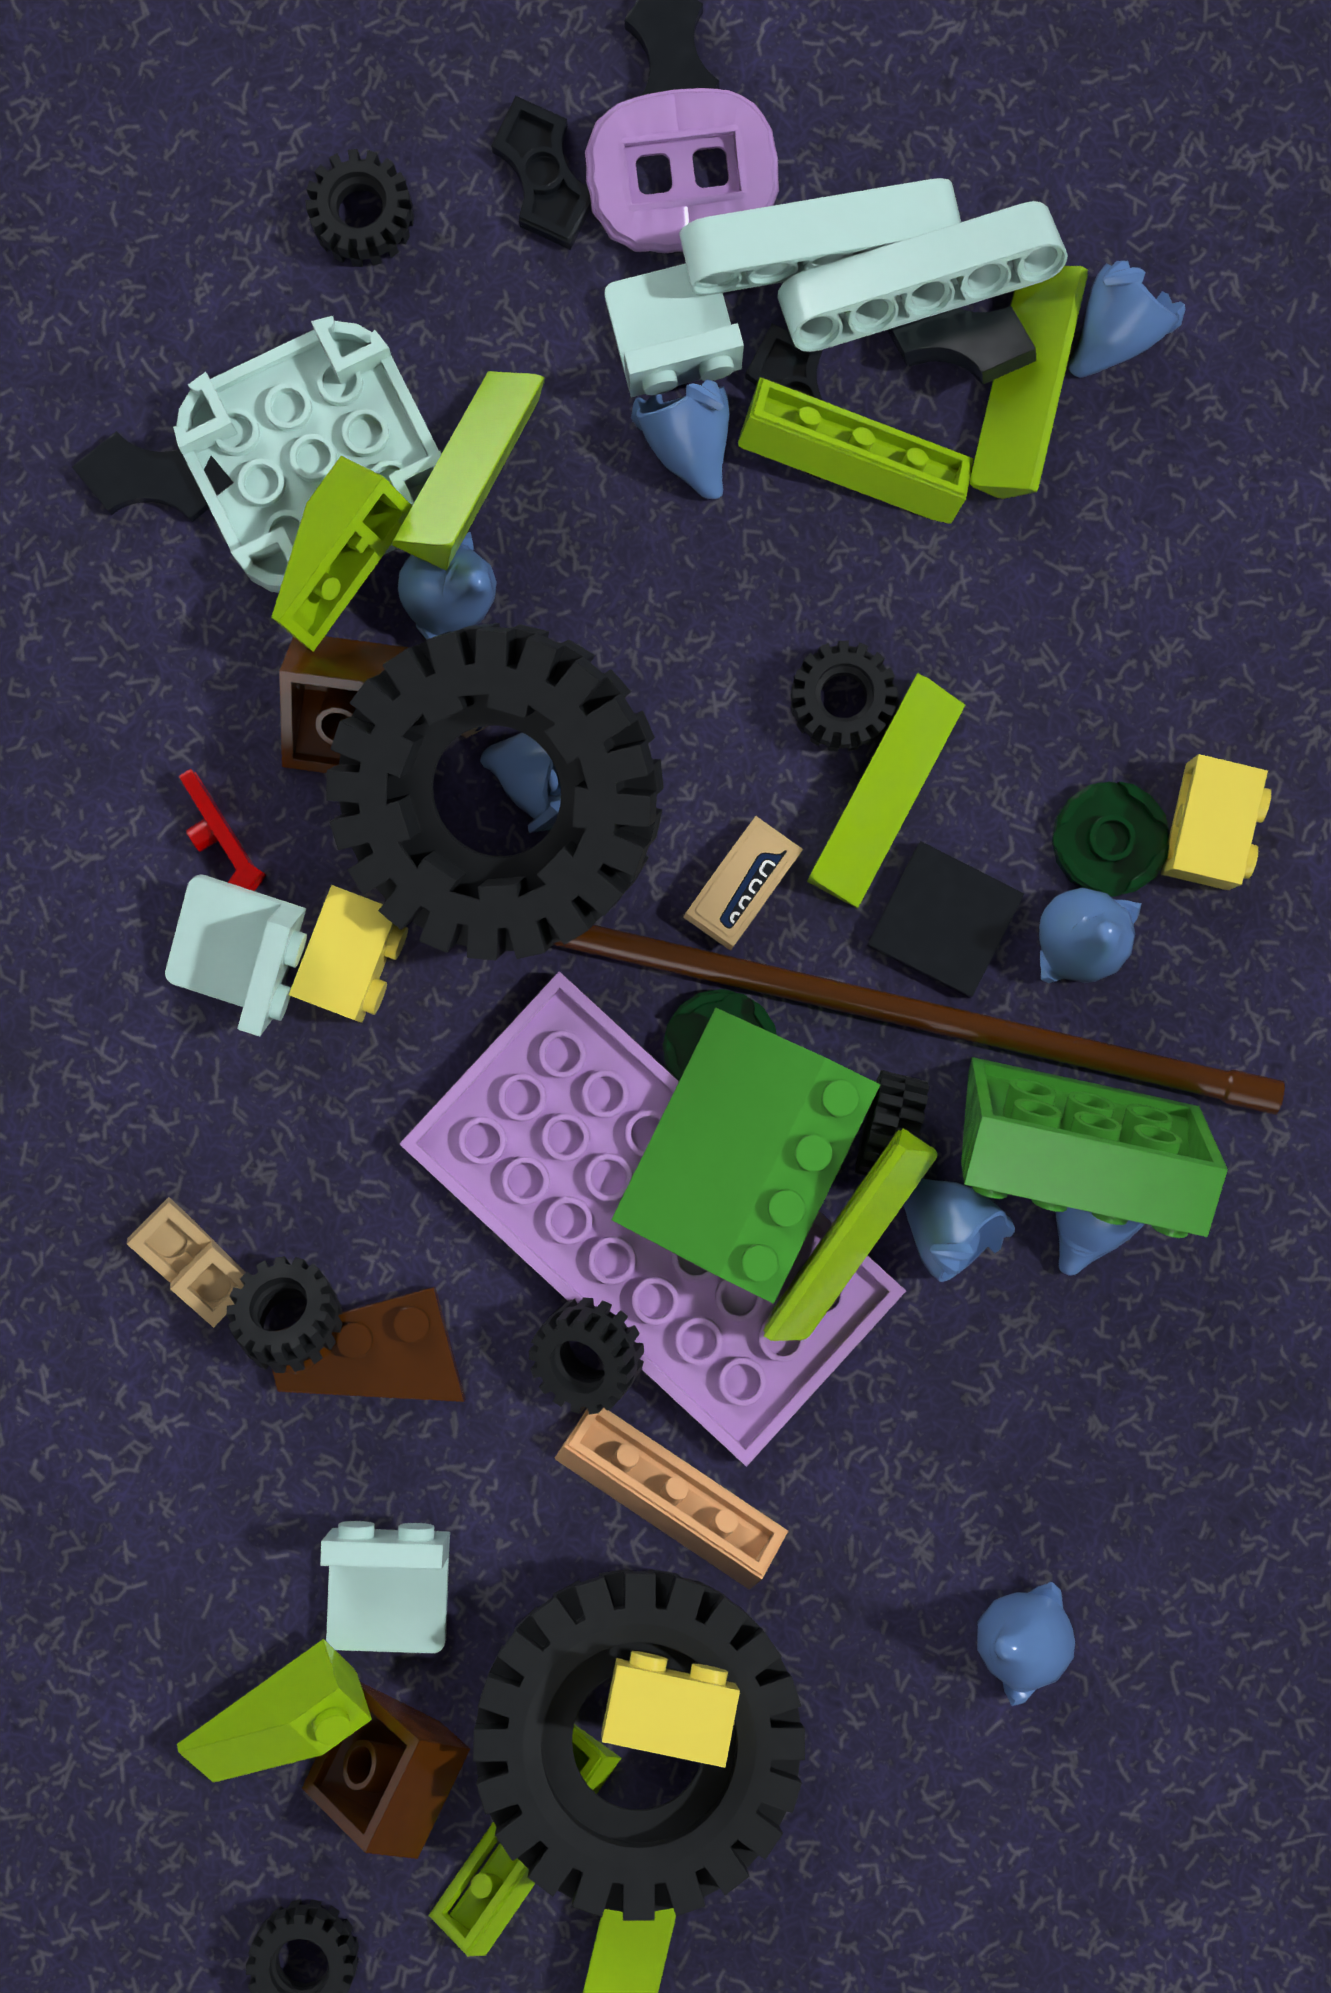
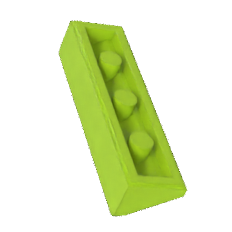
[970,266,1088,499]
[392,371,545,571]
[738,377,973,524]
[807,673,965,909]
[763,1128,938,1341]
[428,1724,621,1957]
[583,1908,676,1993]

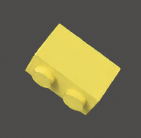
[1161,754,1271,890]
[289,885,408,1022]
[601,1651,740,1768]

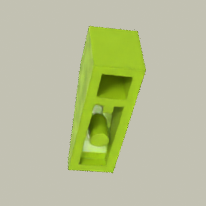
[271,456,412,652]
[177,1639,372,1783]

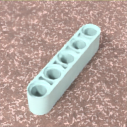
[679,178,961,295]
[778,201,1068,352]

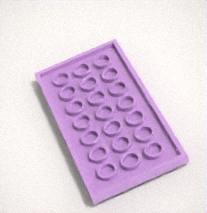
[399,971,906,1467]

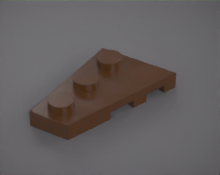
[272,1286,466,1402]

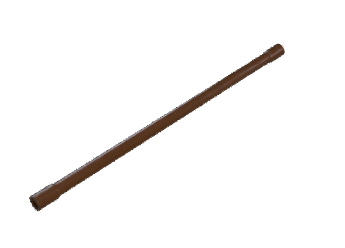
[553,925,1285,1115]

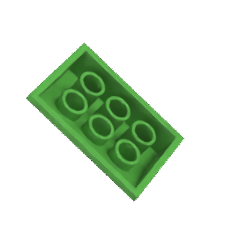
[611,1008,880,1304]
[961,1057,1228,1238]

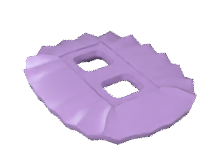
[585,88,779,253]

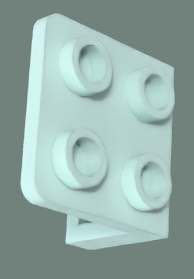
[605,263,744,397]
[165,874,307,1037]
[320,1521,450,1653]

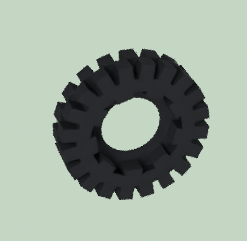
[326,623,664,961]
[473,1569,805,1921]

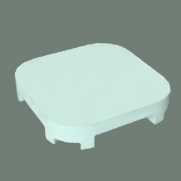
[173,316,441,593]

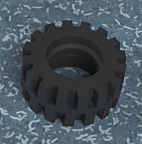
[227,1256,343,1373]
[529,1297,644,1415]
[246,1899,359,1993]

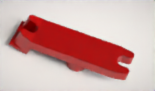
[179,768,266,891]

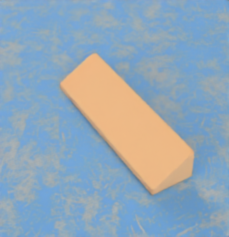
[555,1408,788,1589]

